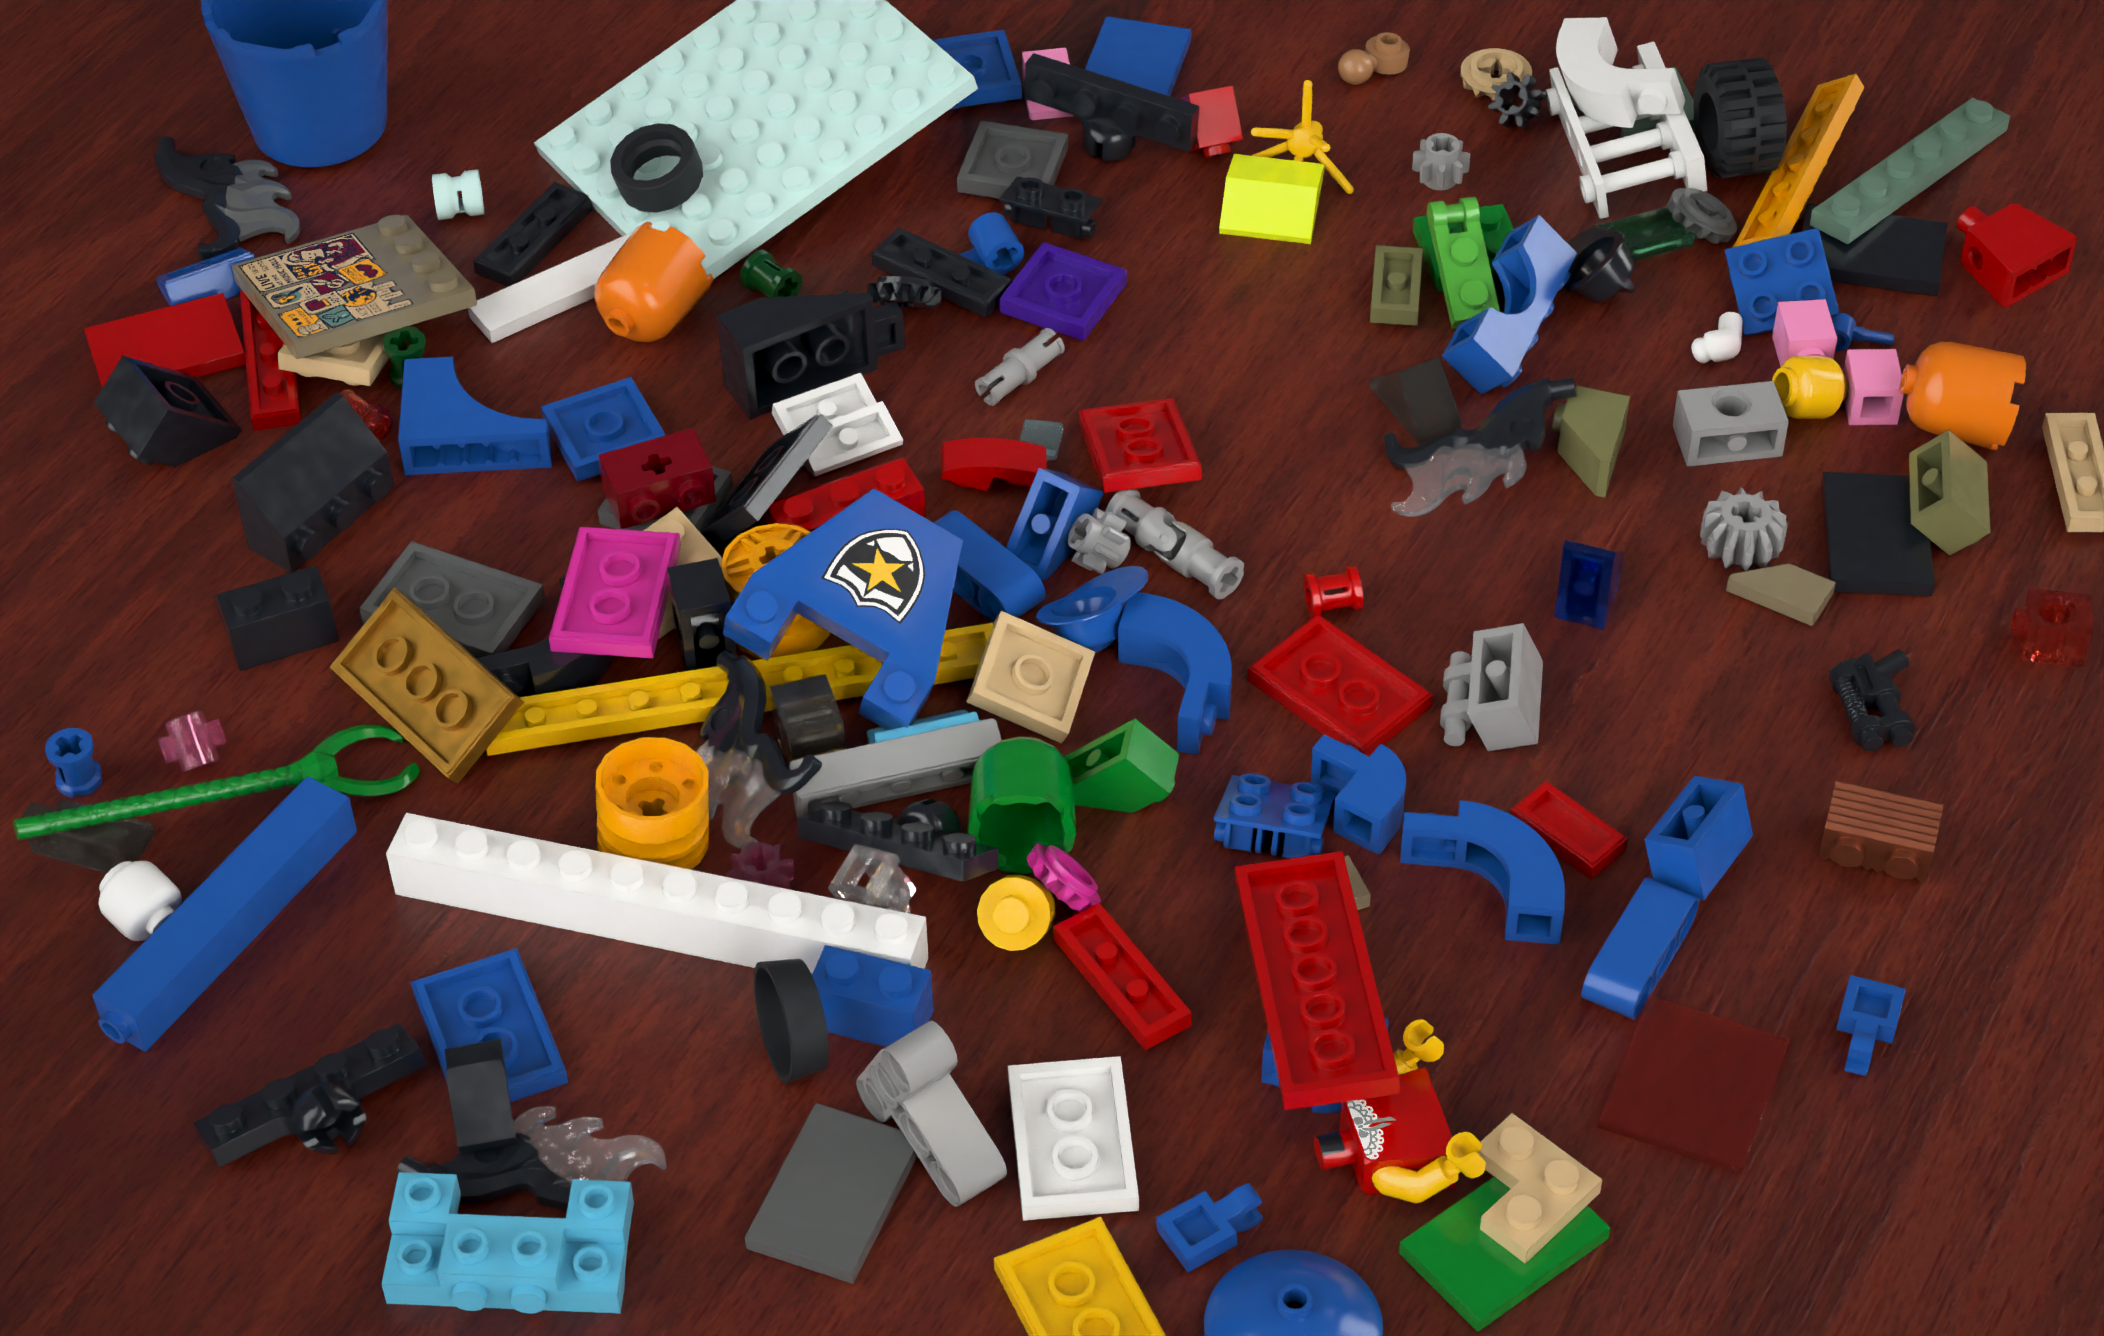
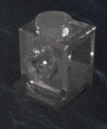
[828,844,917,914]

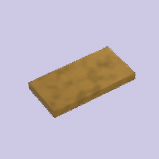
[330,587,524,784]

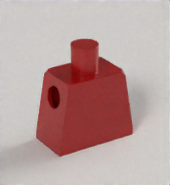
[1957,204,2078,308]

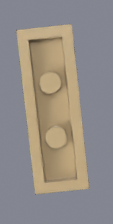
[2042,413,2104,532]

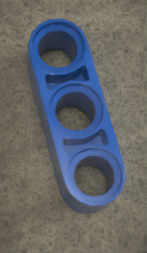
[933,510,1046,624]
[1581,877,1699,1020]

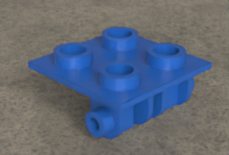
[1725,228,1839,337]
[1214,773,1336,859]

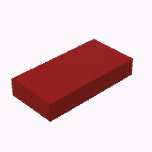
[1510,781,1628,880]

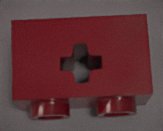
[598,428,716,529]

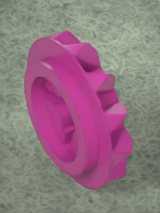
[1026,844,1101,912]

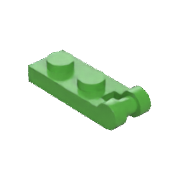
[1427,196,1500,329]

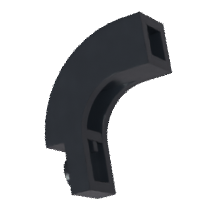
[476,577,615,697]

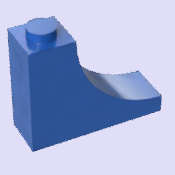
[398,357,552,475]

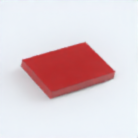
[84,293,246,388]
[1079,398,1202,493]
[1247,614,1433,756]

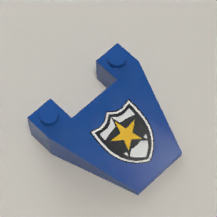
[723,489,963,730]

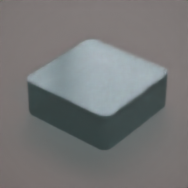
[1019,419,1063,460]

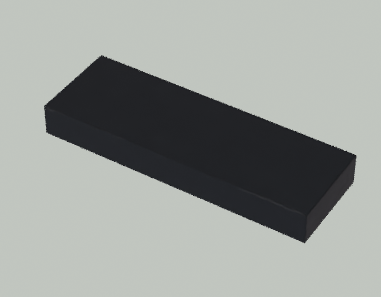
[473,182,594,287]
[871,227,1013,318]

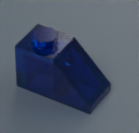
[1554,540,1624,630]

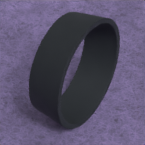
[753,959,829,1084]

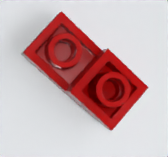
[940,438,1047,492]

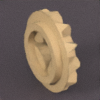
[1460,48,1532,101]

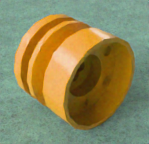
[721,523,830,659]
[595,737,709,870]

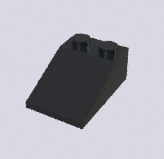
[717,293,878,420]

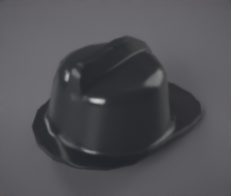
[1562,227,1636,303]

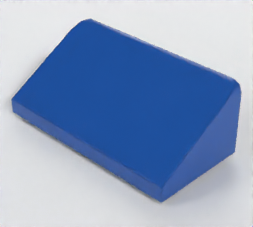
[156,247,255,306]

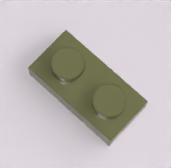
[1370,245,1423,325]

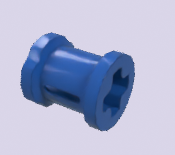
[45,728,102,798]

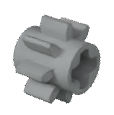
[1412,133,1470,190]
[1068,508,1131,574]

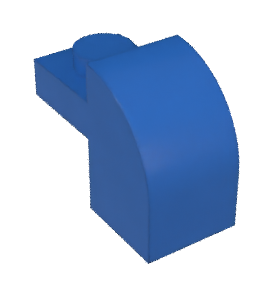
[1311,735,1406,855]

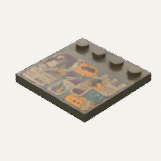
[232,214,477,359]

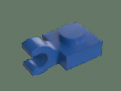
[1836,975,1906,1077]
[1156,1183,1263,1273]

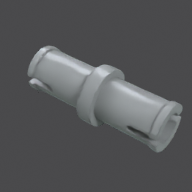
[975,328,1065,406]

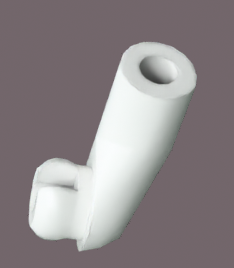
[1691,312,1743,364]

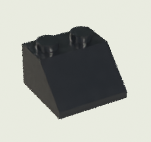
[94,356,242,467]
[213,565,339,671]

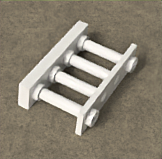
[1545,42,1707,219]

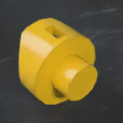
[977,875,1056,951]

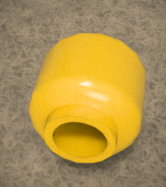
[1772,355,1848,419]

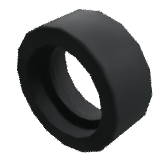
[610,123,703,213]

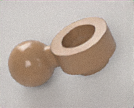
[1338,32,1410,85]

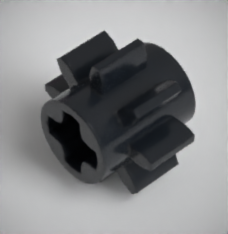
[1488,72,1548,130]

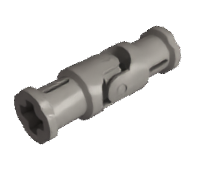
[1105,489,1244,599]

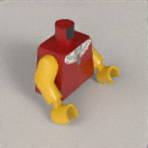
[1314,1019,1486,1204]

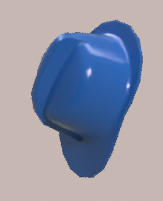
[1036,566,1148,653]

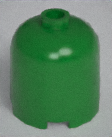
[967,736,1076,874]

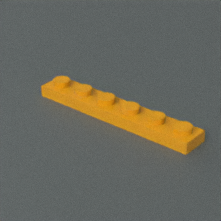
[1733,74,1864,247]

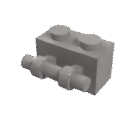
[1440,623,1543,751]

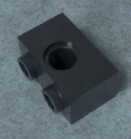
[667,558,737,671]

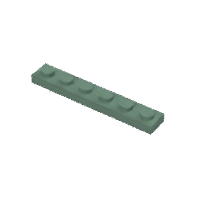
[1810,97,2010,244]

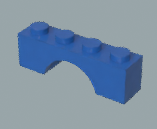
[1442,215,1577,395]

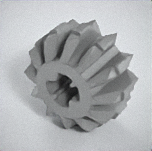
[1700,487,1788,571]

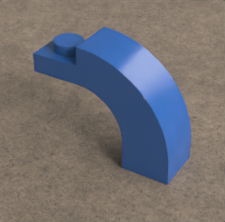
[1118,592,1232,755]
[1400,800,1565,945]

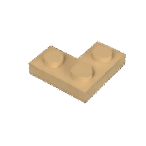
[1477,1113,1602,1264]

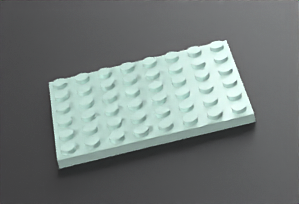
[534,0,978,279]

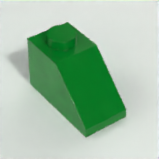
[1064,719,1179,813]

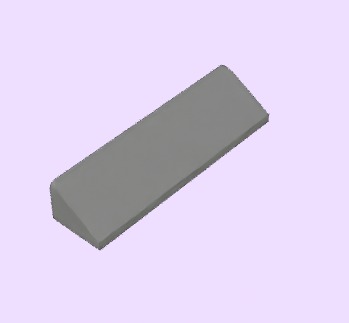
[789,718,1002,819]

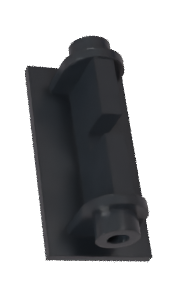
[1000,176,1103,240]

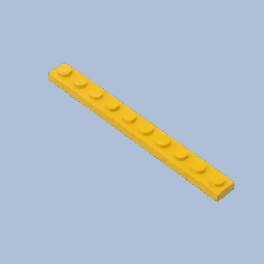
[486,623,993,756]

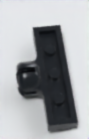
[1024,53,1200,162]
[798,799,998,882]
[193,1023,426,1167]

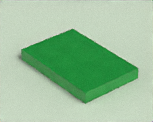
[1399,1177,1610,1332]

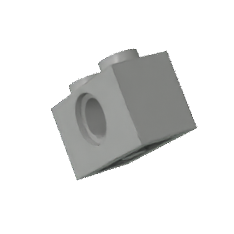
[1673,381,1789,466]

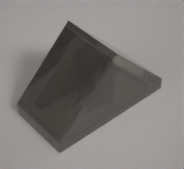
[1369,357,1462,445]

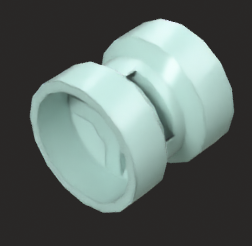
[432,169,484,220]

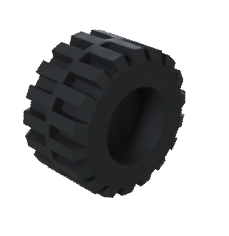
[1693,57,1787,179]

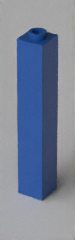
[92,776,357,1052]

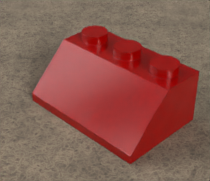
[756,458,926,532]

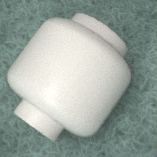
[98,861,182,941]

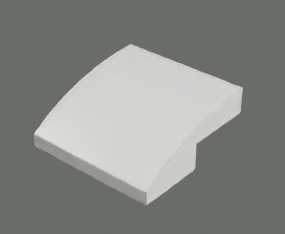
[772,373,903,477]

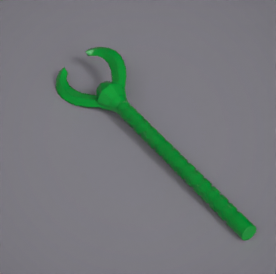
[13,724,420,840]

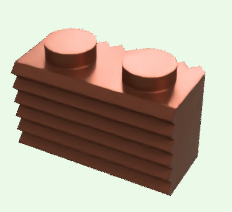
[1819,781,1944,882]

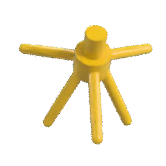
[1251,80,1354,194]

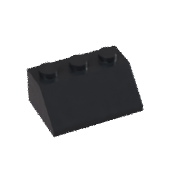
[232,392,394,573]

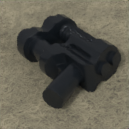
[1829,649,1915,751]

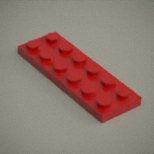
[1235,851,1400,1110]

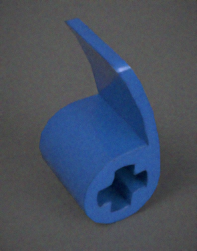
[959,212,1024,275]

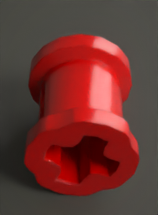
[1303,565,1364,618]

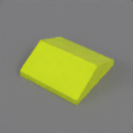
[1219,154,1325,244]

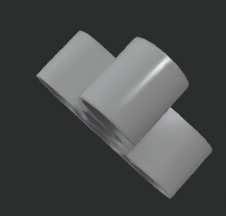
[856,1020,1007,1207]

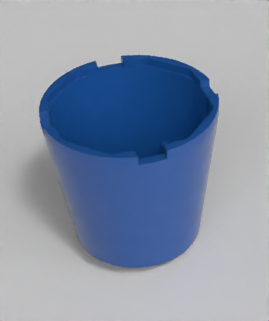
[201,0,388,167]

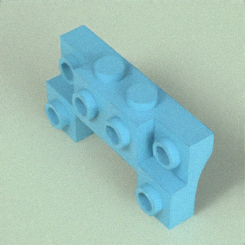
[382,1172,634,1314]

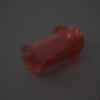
[339,389,393,441]

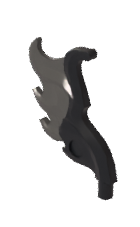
[154,136,300,261]

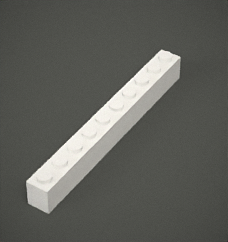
[386,813,928,974]

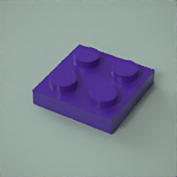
[1000,242,1127,341]

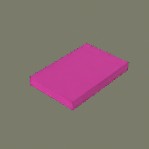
[549,527,681,658]

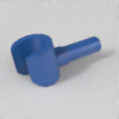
[1832,313,1894,351]

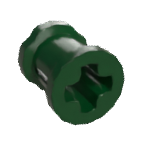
[740,250,803,297]
[382,326,427,390]

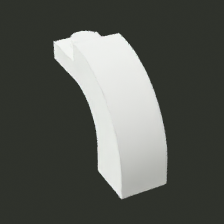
[1556,17,1685,128]

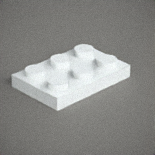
[1008,1056,1139,1221]

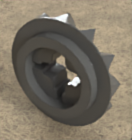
[1667,188,1737,244]

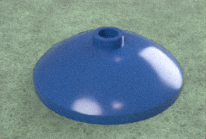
[1204,1249,1383,1336]

